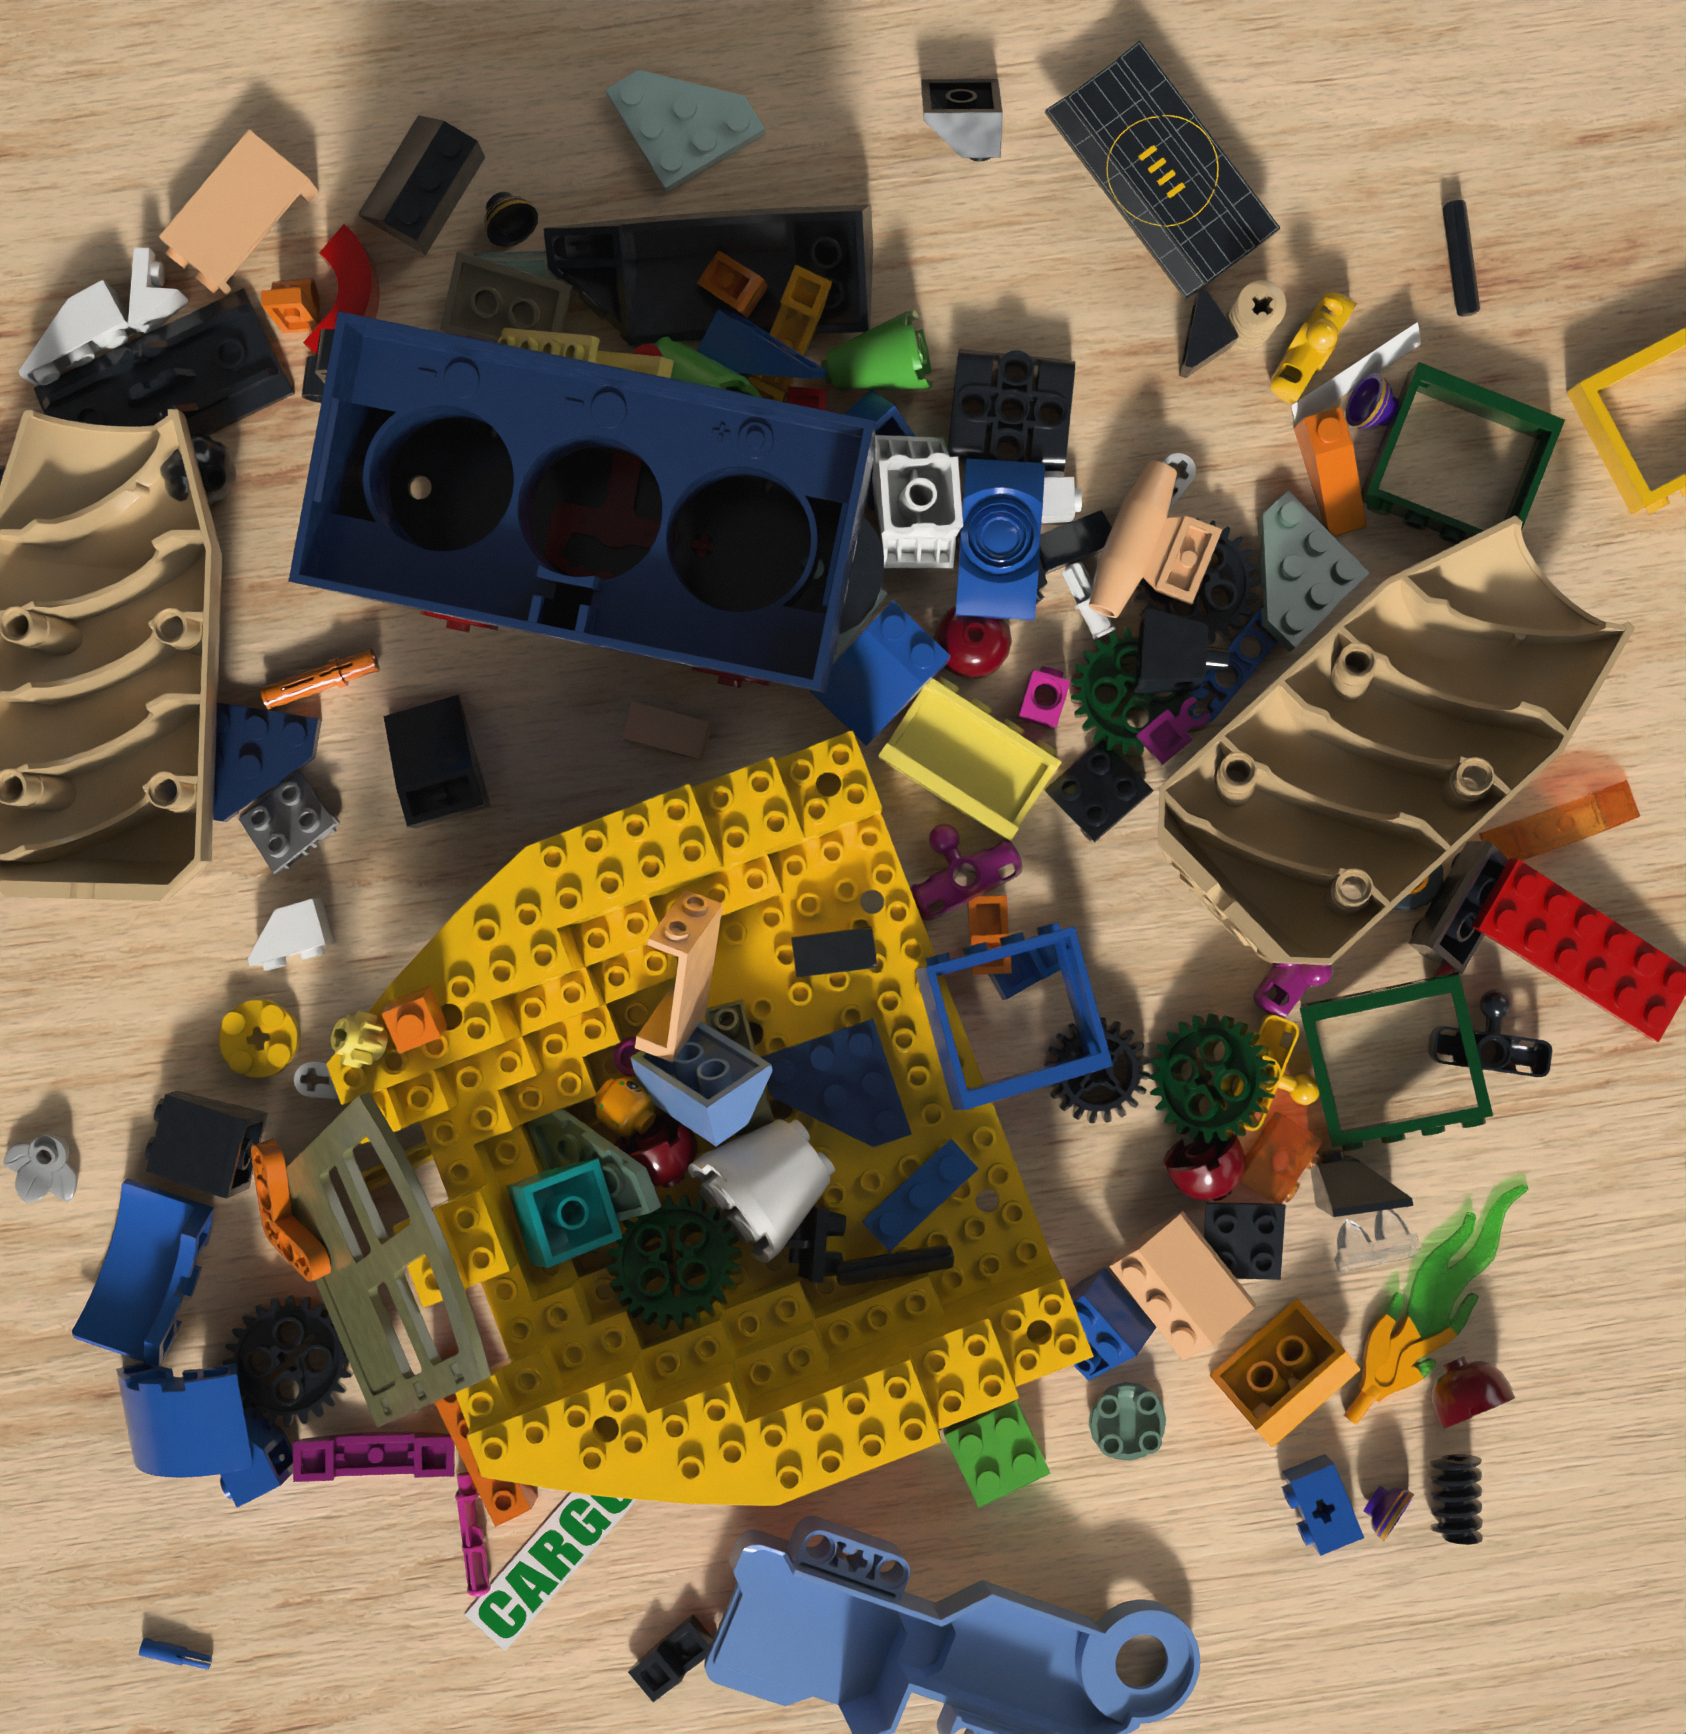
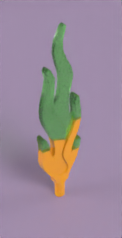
[1344,1185,1529,1425]

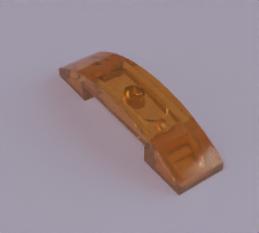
[1479,780,1640,861]

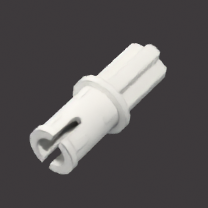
[1062,562,1117,640]

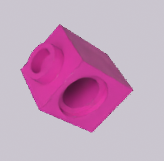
[1016,666,1071,729]

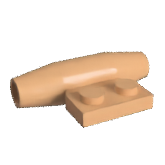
[1089,460,1222,618]

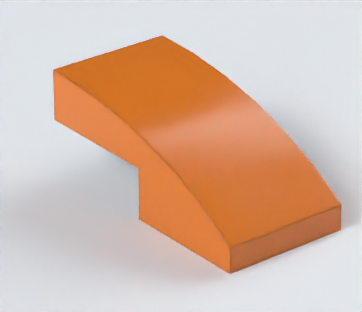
[967,895,1012,975]

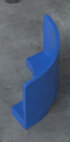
[72,1179,214,1367]
[117,1362,253,1478]

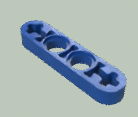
[1189,604,1278,724]

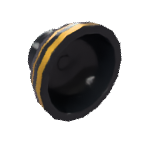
[484,192,538,247]

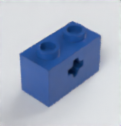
[1281,1454,1364,1556]

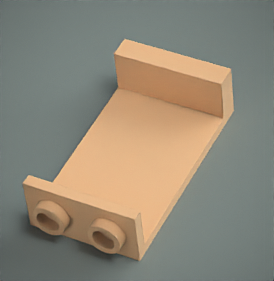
[159,129,319,296]
[635,889,723,1063]

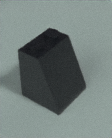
[145,1091,268,1199]

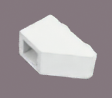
[248,898,335,971]

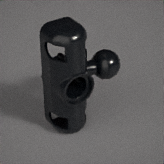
[1428,989,1553,1077]

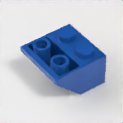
[1069,1267,1156,1381]

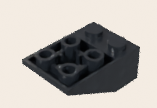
[383,695,491,829]

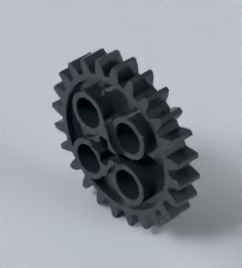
[1133,518,1261,645]
[223,1295,354,1427]

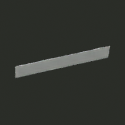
[1291,322,1421,426]

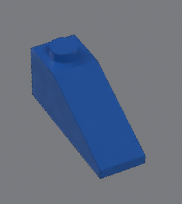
[697,309,828,379]

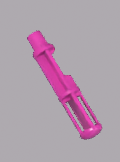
[455,1472,491,1597]

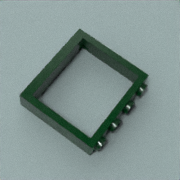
[1361,362,1565,544]
[1299,972,1493,1151]

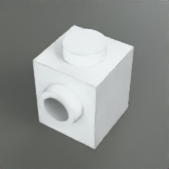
[1041,471,1082,524]

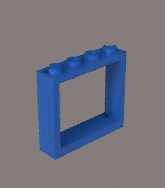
[915,922,1113,1110]

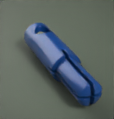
[139,1638,212,1670]

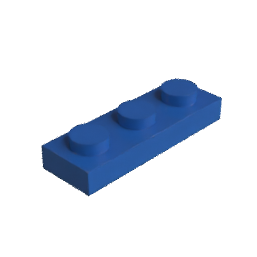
[862,1138,979,1252]

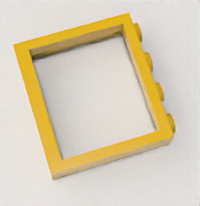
[1566,327,1686,515]

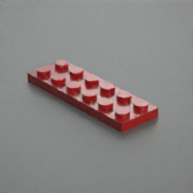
[1471,857,1686,1042]

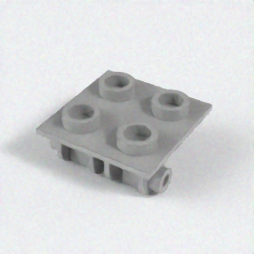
[239,771,340,874]

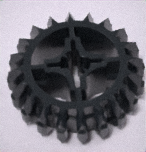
[1044,1017,1150,1123]

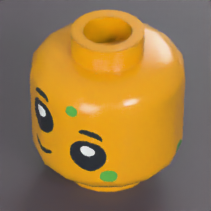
[594,1076,656,1138]

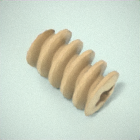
[1225,280,1287,350]

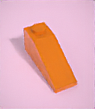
[1294,407,1367,537]

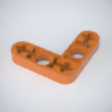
[251,1138,331,1282]

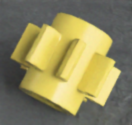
[331,1010,388,1069]

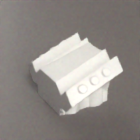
[872,435,963,568]

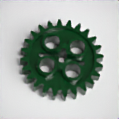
[1071,628,1198,755]
[1150,1013,1277,1143]
[606,1194,743,1330]

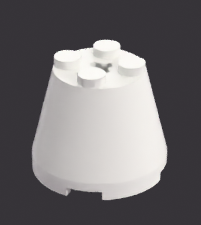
[688,1119,835,1263]

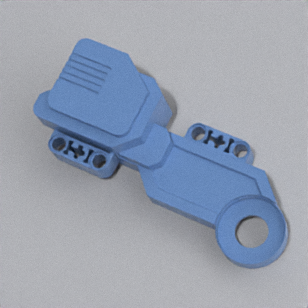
[704,1516,1200,1734]

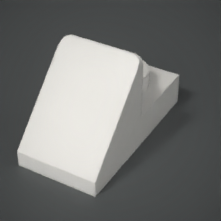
[128,247,189,336]

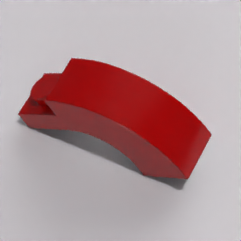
[303,224,380,356]

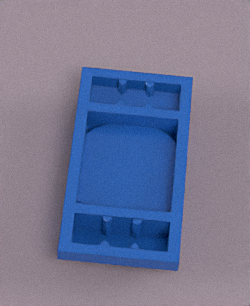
[955,458,1045,621]

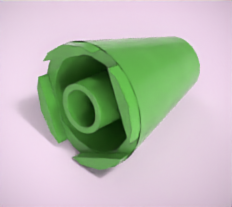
[822,309,932,390]

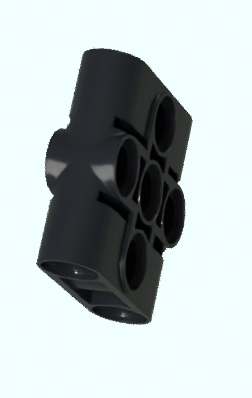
[948,349,1076,472]

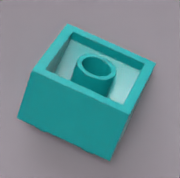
[506,1158,623,1268]

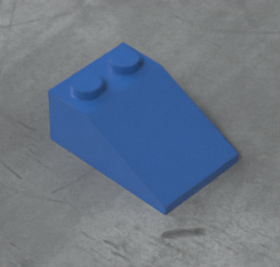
[810,600,951,746]

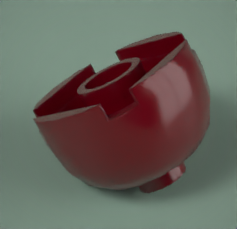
[934,605,1012,680]
[614,1112,697,1188]
[1163,1131,1246,1201]
[1431,1356,1515,1429]

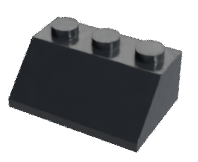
[358,115,486,256]
[1408,841,1509,974]

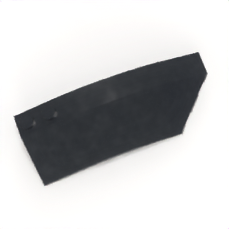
[543,204,873,346]

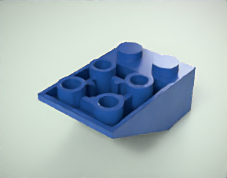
[220,1401,293,1508]

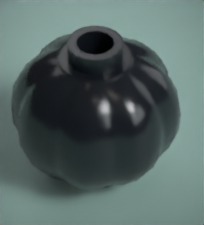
[160,433,237,506]

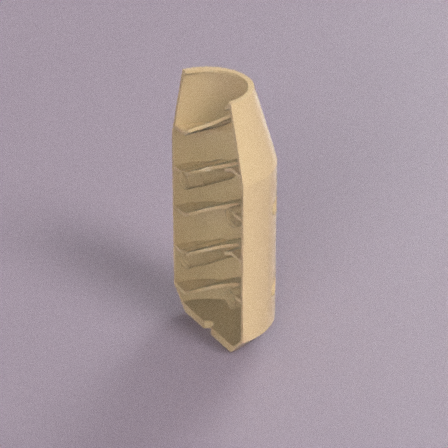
[0,409,223,901]
[1158,515,1635,965]

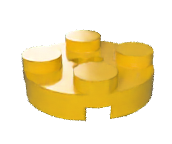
[219,999,301,1078]

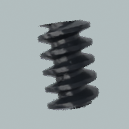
[1430,1454,1483,1545]

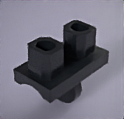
[784,1204,847,1283]

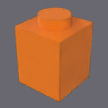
[381,985,447,1054]

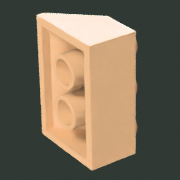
[1109,1210,1257,1360]

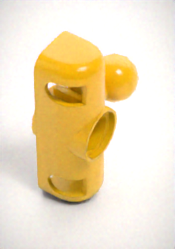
[1270,292,1357,405]
[1225,1014,1320,1131]

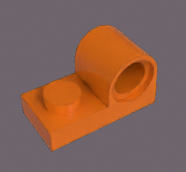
[261,278,321,333]

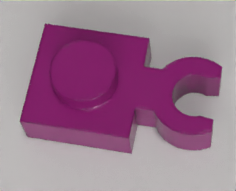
[1136,697,1210,766]

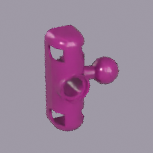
[910,824,1023,921]
[1253,963,1332,1021]

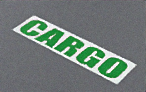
[465,1492,637,1651]

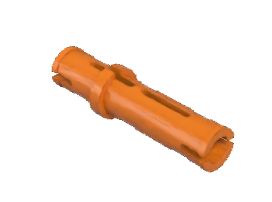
[260,648,380,710]

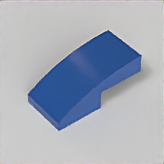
[988,944,1061,1000]

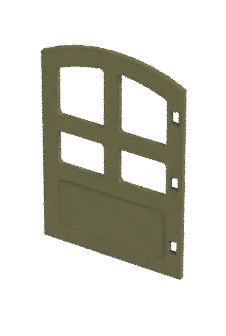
[286,1092,491,1428]

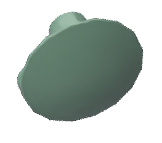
[1089,1382,1166,1461]

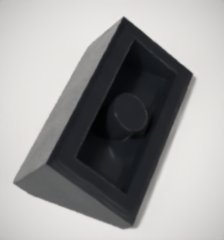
[1039,510,1112,575]

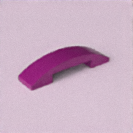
[293,1432,455,1482]

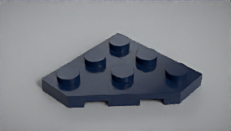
[213,702,322,822]
[760,1018,912,1147]

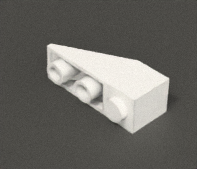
[18,280,136,386]

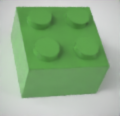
[943,1400,1051,1508]

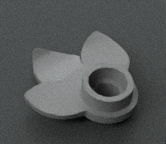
[3,1134,78,1203]

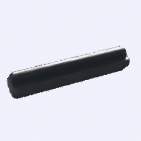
[1443,200,1480,317]
[835,1244,954,1286]

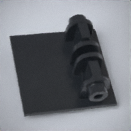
[1044,739,1154,843]
[1204,1202,1286,1280]

